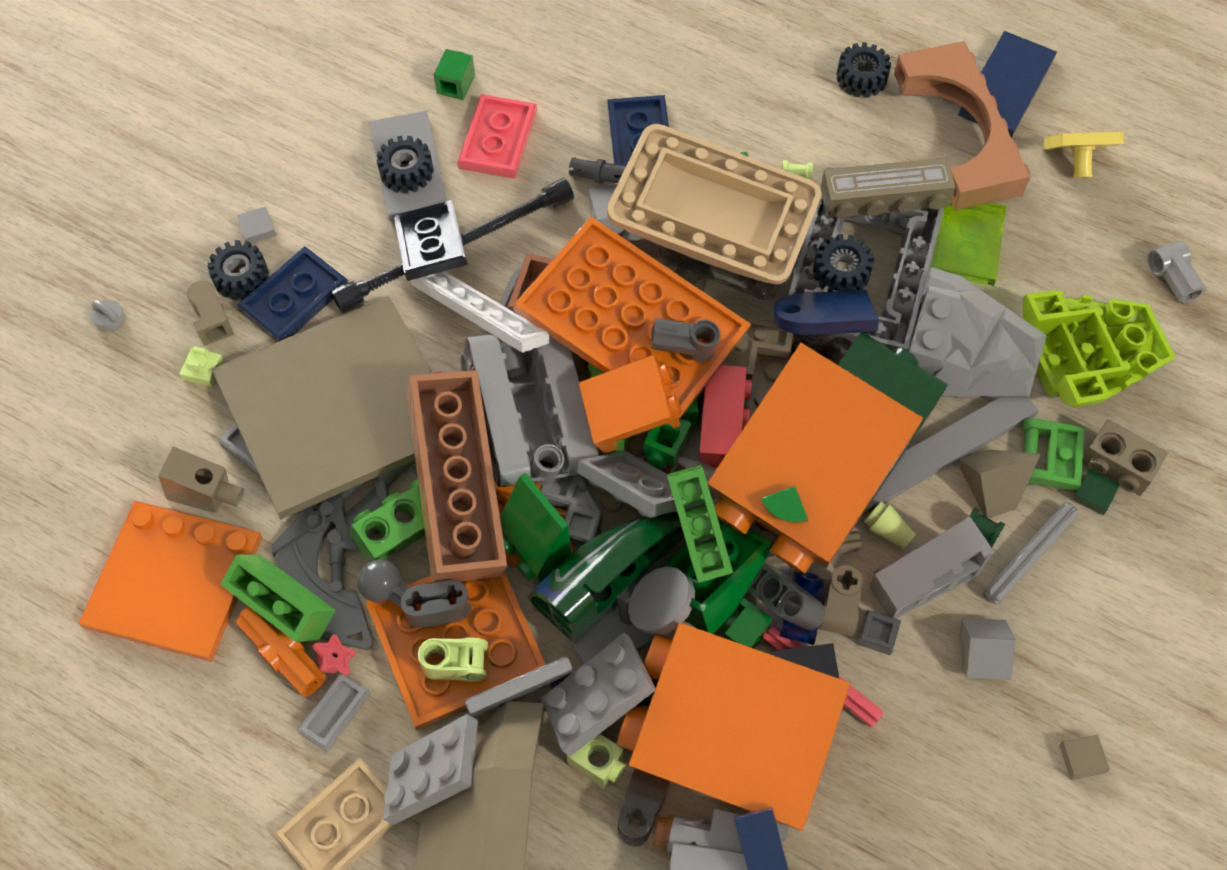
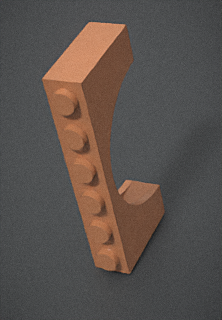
[894,41,1030,211]

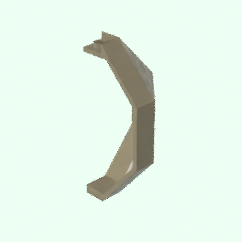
[415,701,545,870]

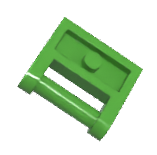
[1022,418,1085,491]

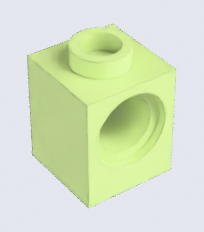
[567,734,626,789]

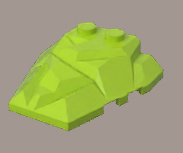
[1023,290,1176,408]

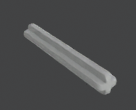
[984,503,1079,604]

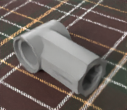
[1148,241,1206,304]

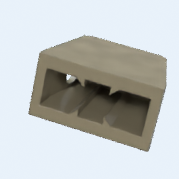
[159,447,244,513]

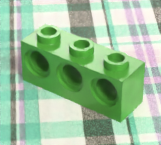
[667,465,733,583]
[349,479,425,562]

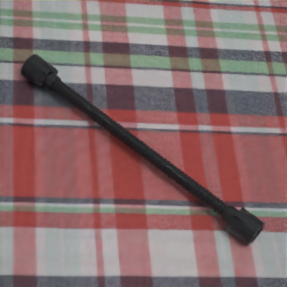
[330,177,574,313]

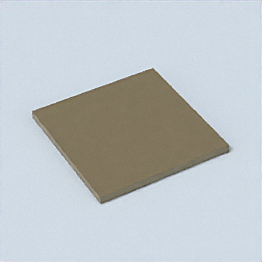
[212,296,433,520]

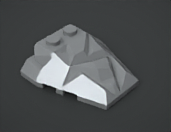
[909,267,1046,398]

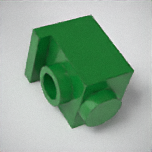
[643,419,692,469]
[722,598,773,649]

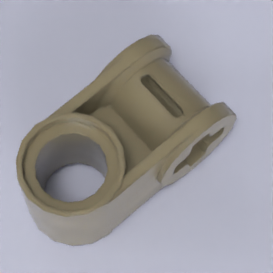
[818,565,863,637]

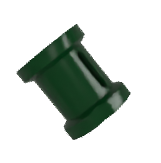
[969,507,1005,548]

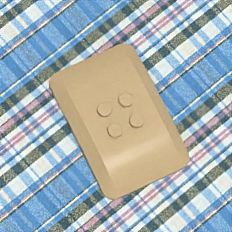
[607,124,822,284]

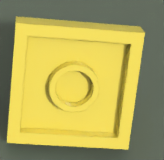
[1044,132,1124,178]

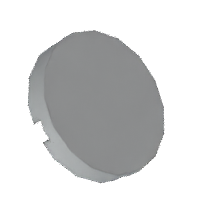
[628,566,695,636]

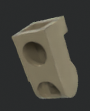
[187,280,234,346]

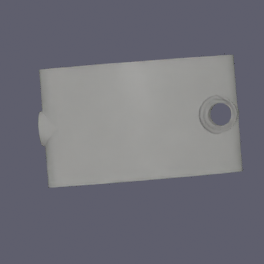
[461,334,598,488]

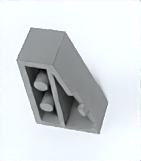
[869,517,994,619]

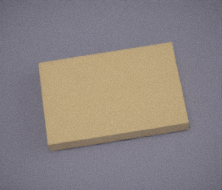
[274,757,396,870]

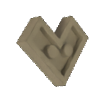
[722,315,793,380]

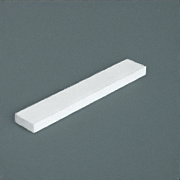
[411,271,549,353]

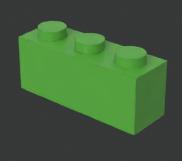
[220,554,336,642]

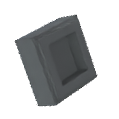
[857,610,901,655]

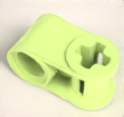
[418,637,488,682]

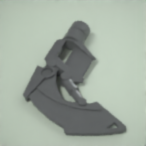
[271,462,412,650]

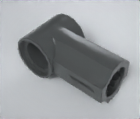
[650,318,721,362]

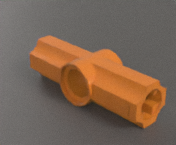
[235,606,327,698]

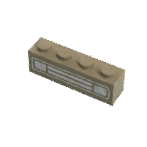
[820,157,955,219]

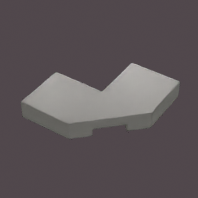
[540,467,602,546]

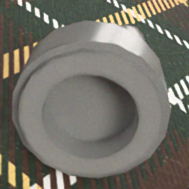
[90,300,125,332]

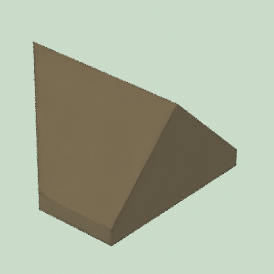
[957,450,1041,518]

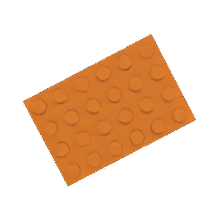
[513,216,751,419]

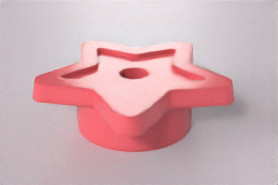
[312,634,356,676]

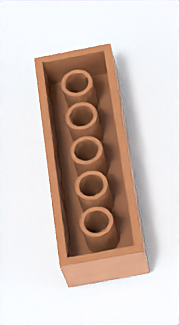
[406,370,507,583]

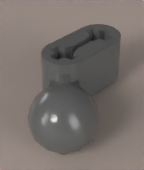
[357,559,471,628]

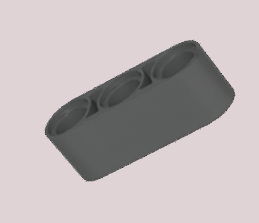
[748,562,825,631]

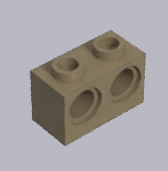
[1082,419,1169,496]

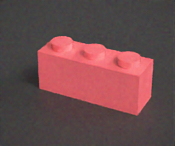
[698,365,752,468]

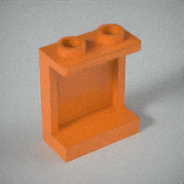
[579,355,682,454]

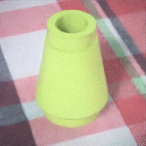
[864,501,916,549]

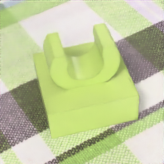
[179,346,224,387]

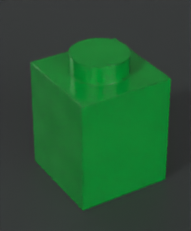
[433,49,475,100]

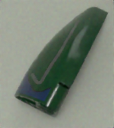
[528,511,685,644]

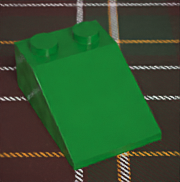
[500,473,571,585]
[664,519,773,634]

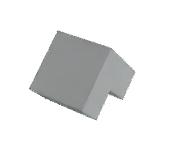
[960,619,1016,680]

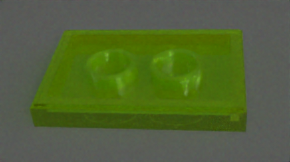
[934,202,1007,286]

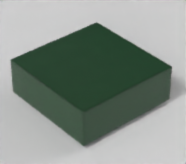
[1073,469,1120,515]

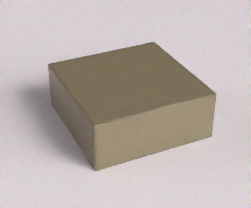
[1059,735,1110,780]

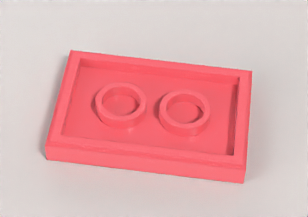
[457,94,537,179]

